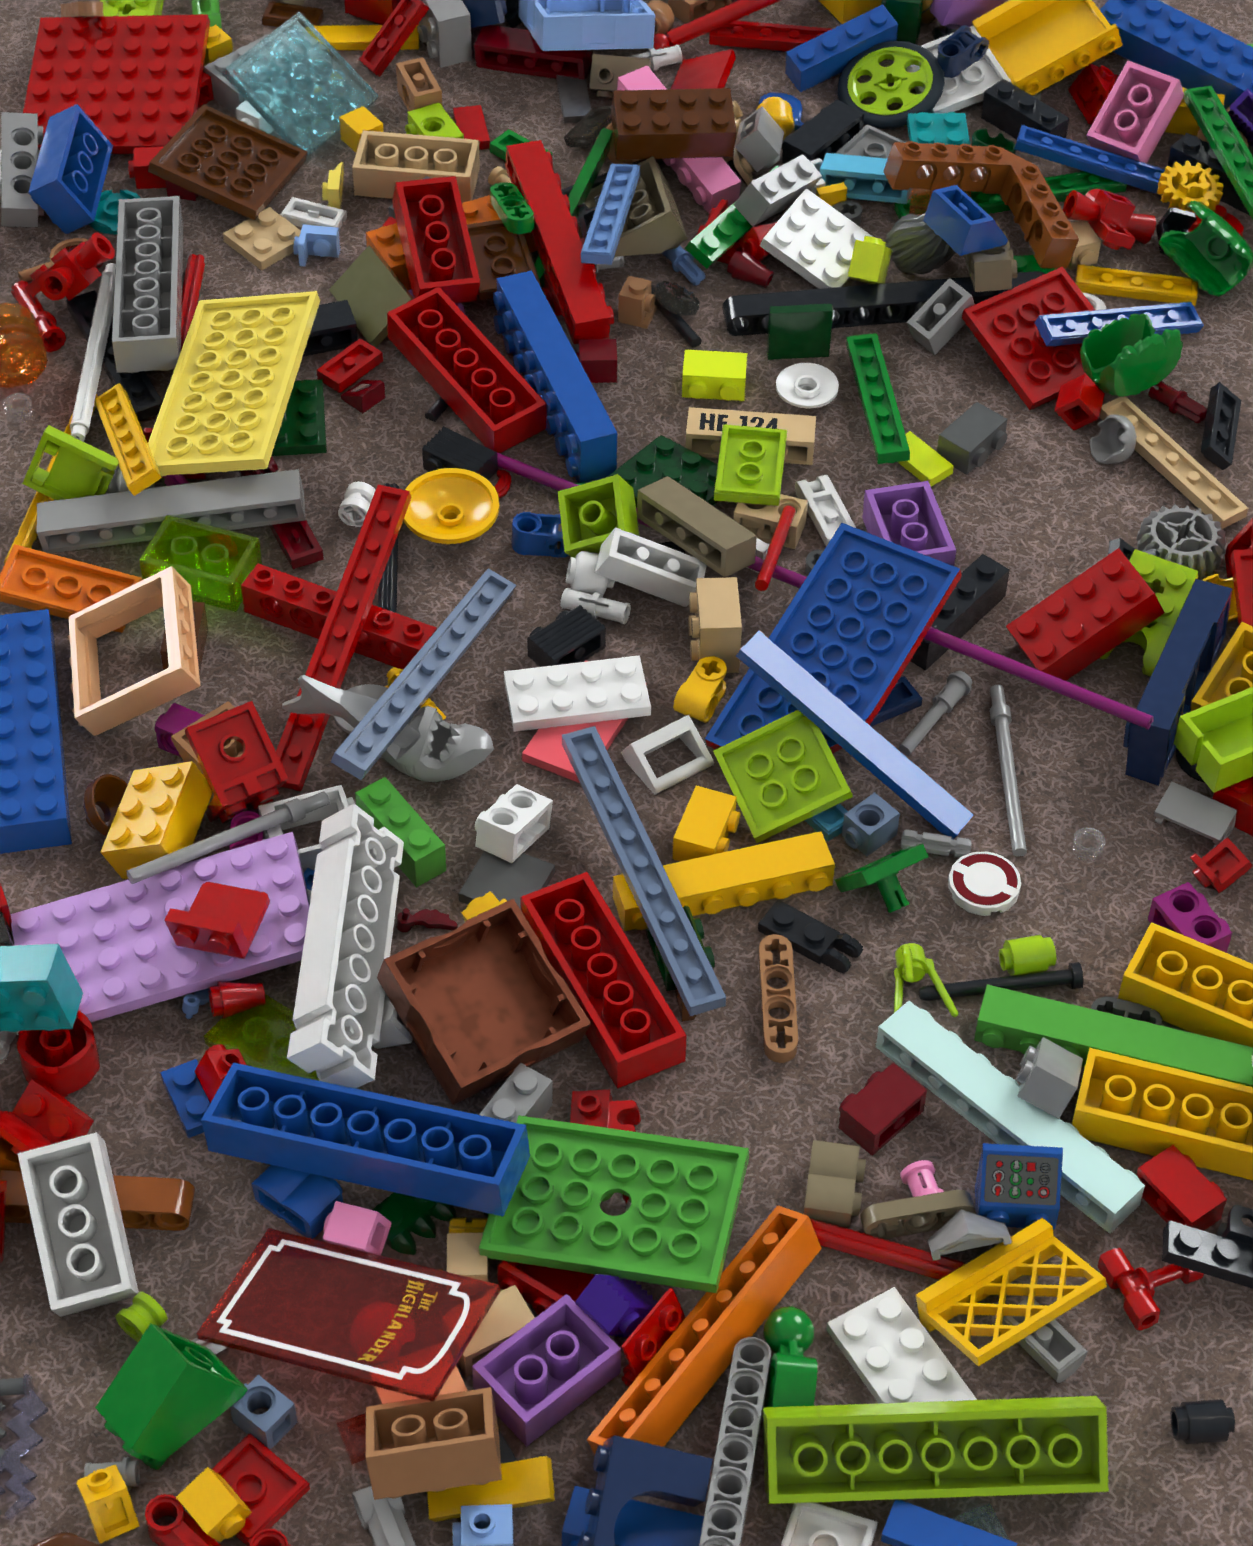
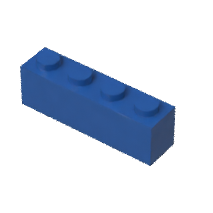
[785,4,898,92]
[562,1486,704,1546]

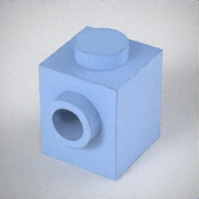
[453,1504,514,1546]

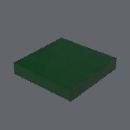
[767,304,833,360]

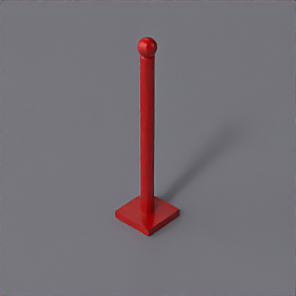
[653,0,781,50]

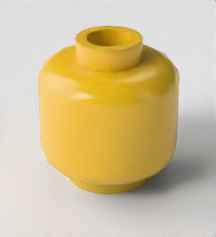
[756,97,794,140]

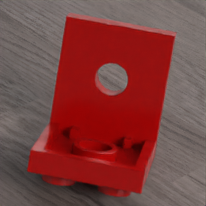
[185,701,288,824]

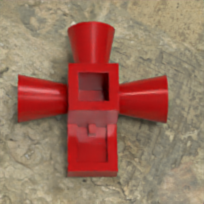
[1063,189,1156,250]
[25,232,115,301]

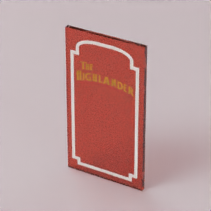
[196,1228,501,1402]

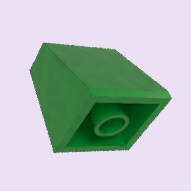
[95,1323,248,1462]

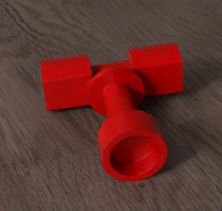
[1098,1248,1204,1330]

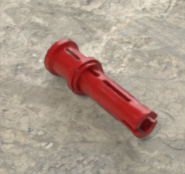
[11,281,66,352]

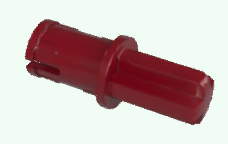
[1148,381,1207,424]

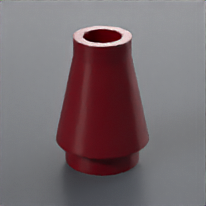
[727,250,774,288]

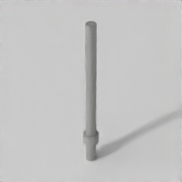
[989,685,1027,856]
[127,791,330,884]

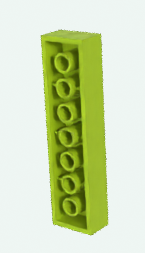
[763,1396,1109,1504]

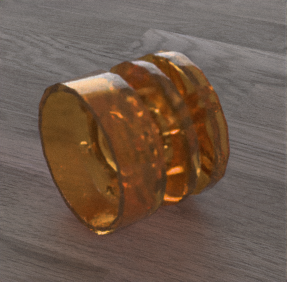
[0,303,48,388]

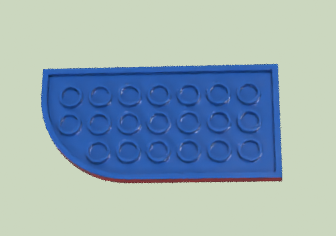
[705,523,962,754]

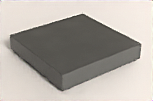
[458,851,555,910]

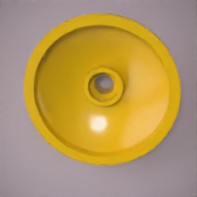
[403,468,499,544]

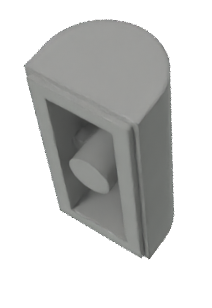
[1002,1297,1087,1383]

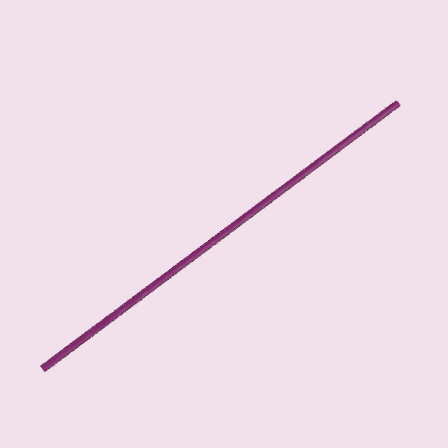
[497,452,1154,729]

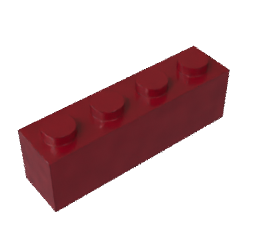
[474,25,593,80]

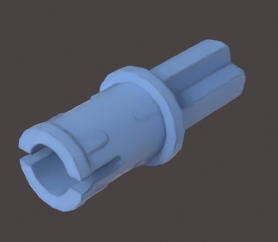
[662,245,705,285]

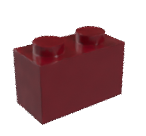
[838,1063,927,1156]

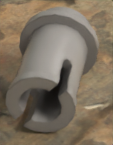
[84,1457,140,1491]

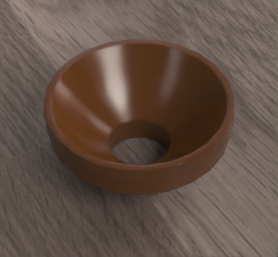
[83,774,128,837]

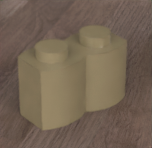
[804,1140,866,1228]

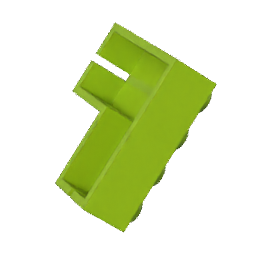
[1173,687,1253,793]

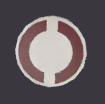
[948,851,1021,916]

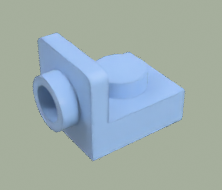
[293,225,340,266]

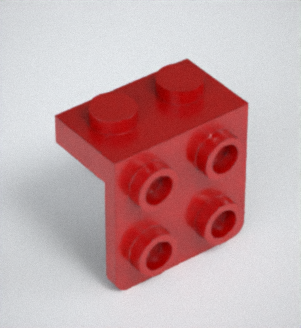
[164,882,270,959]

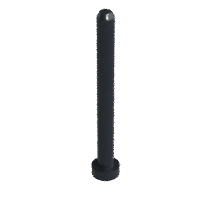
[919,962,1084,1001]

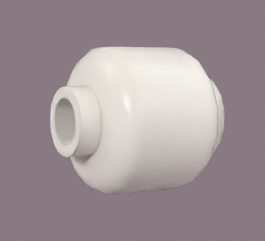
[566,551,615,595]

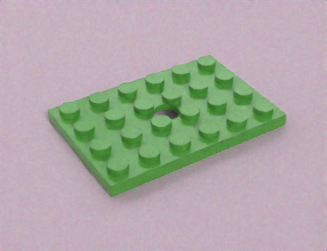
[479,1115,749,1293]

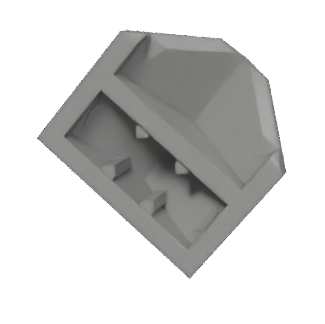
[927,1209,1012,1261]

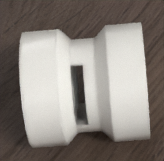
[338,481,376,527]

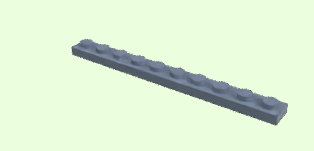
[331,568,516,780]
[562,726,726,1016]

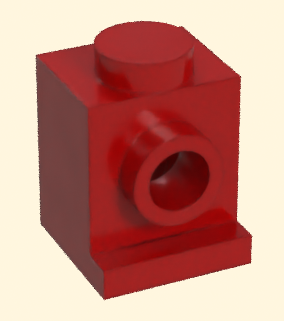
[195,1044,247,1103]

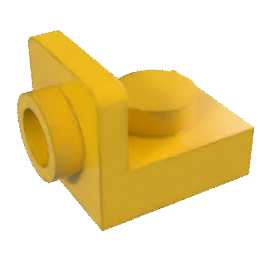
[76,1465,140,1544]

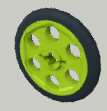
[837,41,945,129]

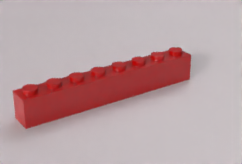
[505,140,614,344]

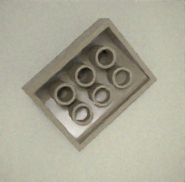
[584,156,687,257]

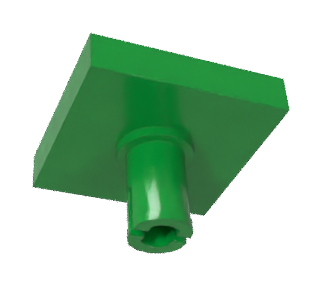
[835,844,929,913]

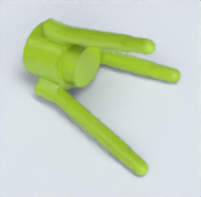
[894,943,958,1017]

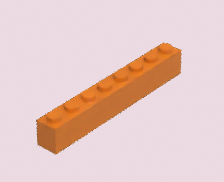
[587,1205,822,1455]

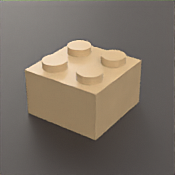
[688,577,742,673]

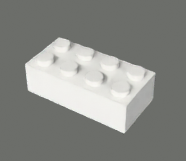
[18,1132,139,1317]

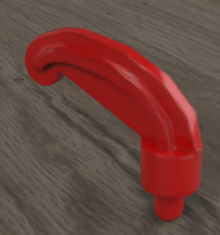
[494,469,511,499]

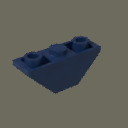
[462,0,507,28]

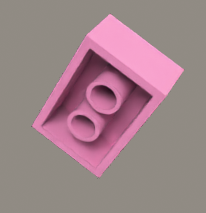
[1086,61,1185,164]

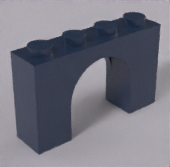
[578,1435,713,1546]

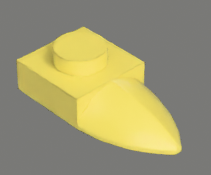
[322,162,344,209]

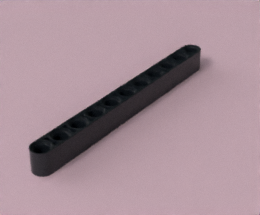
[722,271,1045,336]

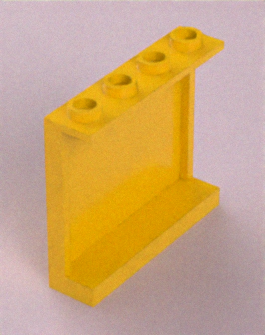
[972,0,1123,96]

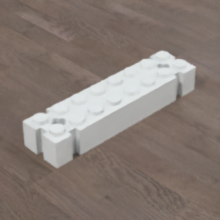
[287,804,404,1089]

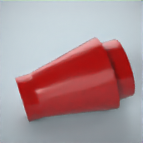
[208,982,266,1019]

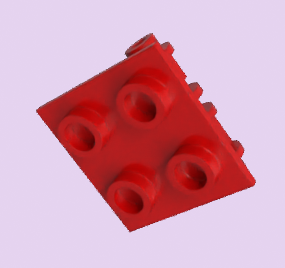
[621,1288,686,1387]

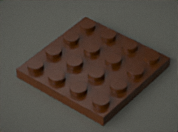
[148,104,308,220]

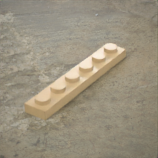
[1099,396,1248,529]

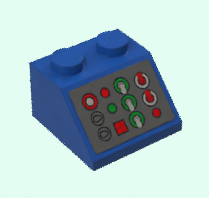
[975,1143,1063,1230]

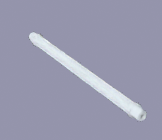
[70,263,116,442]

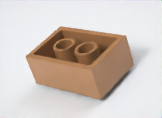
[366,1387,502,1500]

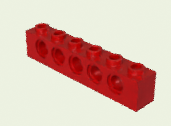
[241,563,437,670]

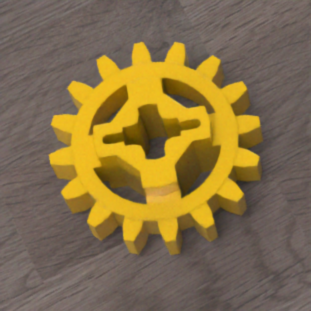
[1157,161,1223,214]

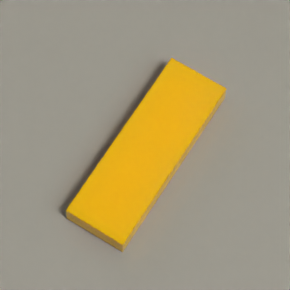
[427,1456,555,1522]

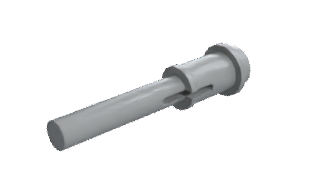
[899,671,972,756]

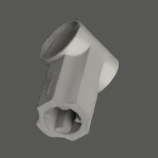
[352,1486,416,1546]

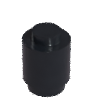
[1170,1399,1235,1444]

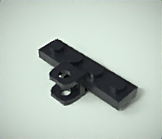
[1162,1205,1253,1289]

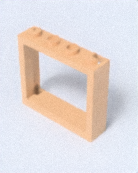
[67,566,200,736]

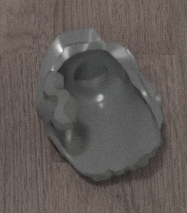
[885,212,956,275]

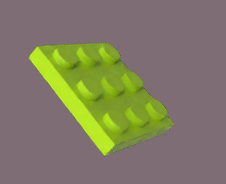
[713,710,853,843]

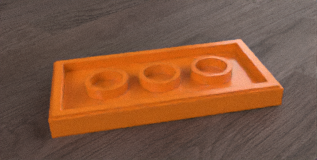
[0,544,143,633]

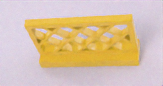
[916,1218,1107,1367]

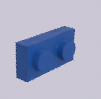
[160,1059,210,1138]

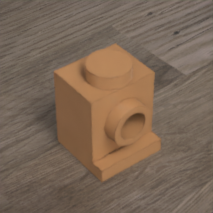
[618,276,657,329]

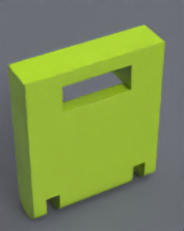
[22,425,119,500]

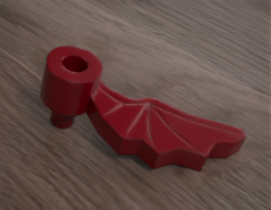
[396,908,458,932]

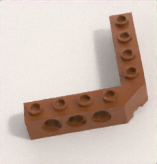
[883,141,1079,269]

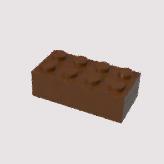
[611,88,737,160]

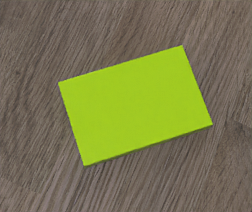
[714,424,787,506]

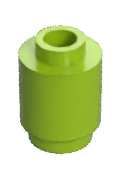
[999,935,1056,976]

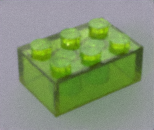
[139,515,262,612]

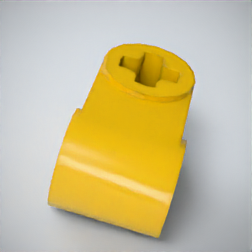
[673,656,727,723]

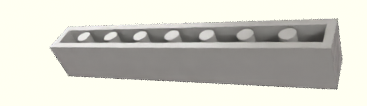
[37,469,306,553]

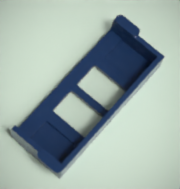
[1123,579,1232,786]

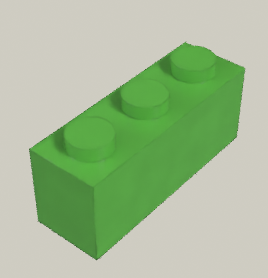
[355,777,446,887]

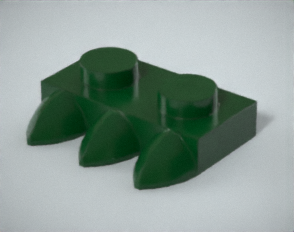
[372,1192,456,1255]

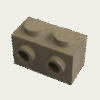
[590,54,651,99]

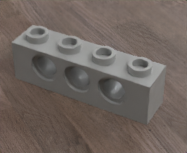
[1,112,44,227]

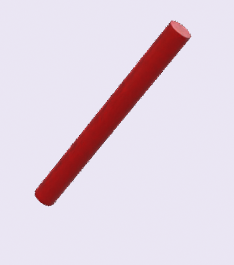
[755,505,796,591]

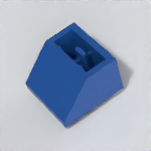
[923,185,1008,256]

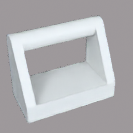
[621,715,714,795]

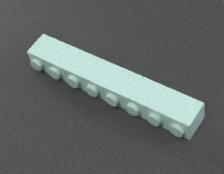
[876,1001,1145,1234]

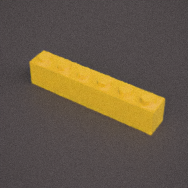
[613,831,835,931]

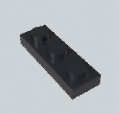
[1201,382,1242,470]

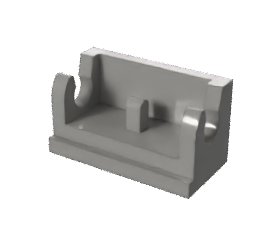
[1154,782,1237,848]

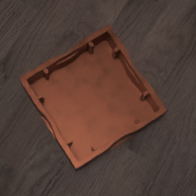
[377,899,591,1105]

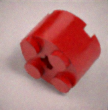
[17,1010,100,1097]

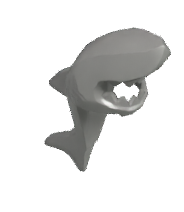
[282,675,494,782]

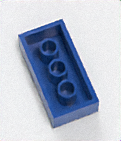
[28,104,113,234]

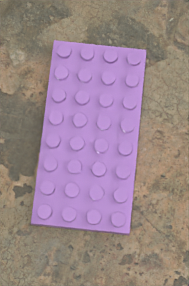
[10,832,310,1022]

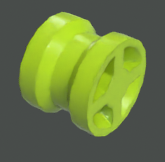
[115,1291,168,1342]

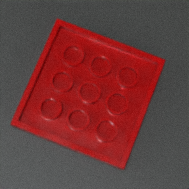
[962,267,1095,410]

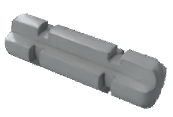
[901,829,972,858]

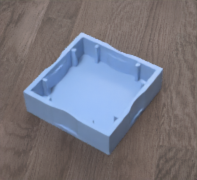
[518,0,655,51]

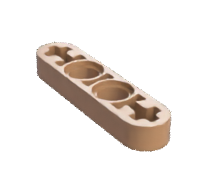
[61,1,103,17]
[758,934,798,1063]

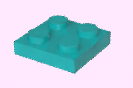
[907,112,970,145]

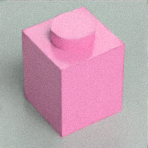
[322,1201,392,1260]

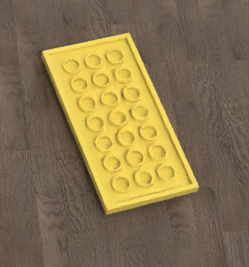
[148,291,320,476]

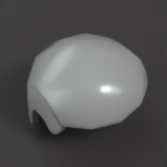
[1090,414,1137,464]

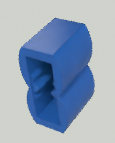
[252,1165,344,1240]

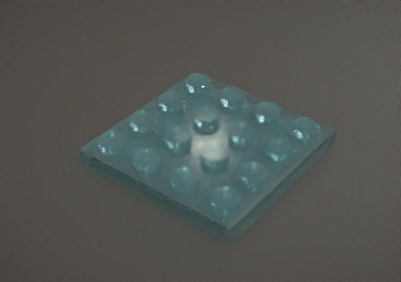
[222,12,379,157]

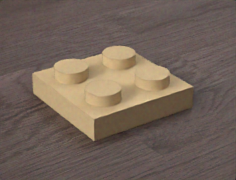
[223,207,301,270]

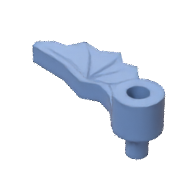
[182,988,209,1019]

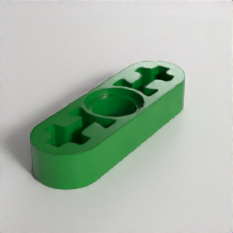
[490,182,534,234]

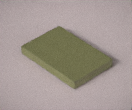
[329,245,414,347]

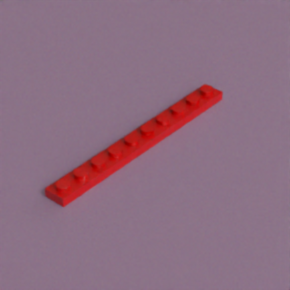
[276,484,412,791]

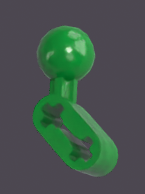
[763,1306,818,1407]

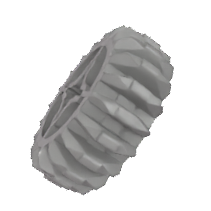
[1136,504,1227,580]

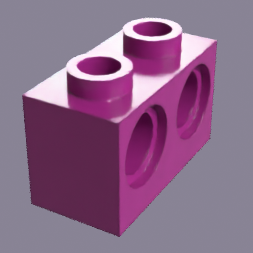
[1148,882,1232,953]

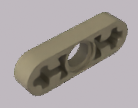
[860,1190,976,1239]

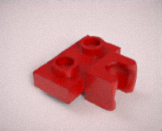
[570,1089,641,1132]

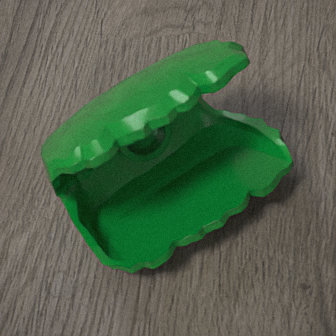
[1159,201,1253,297]
[1080,313,1183,397]

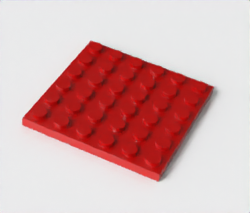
[23,14,210,154]

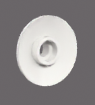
[776,363,839,408]

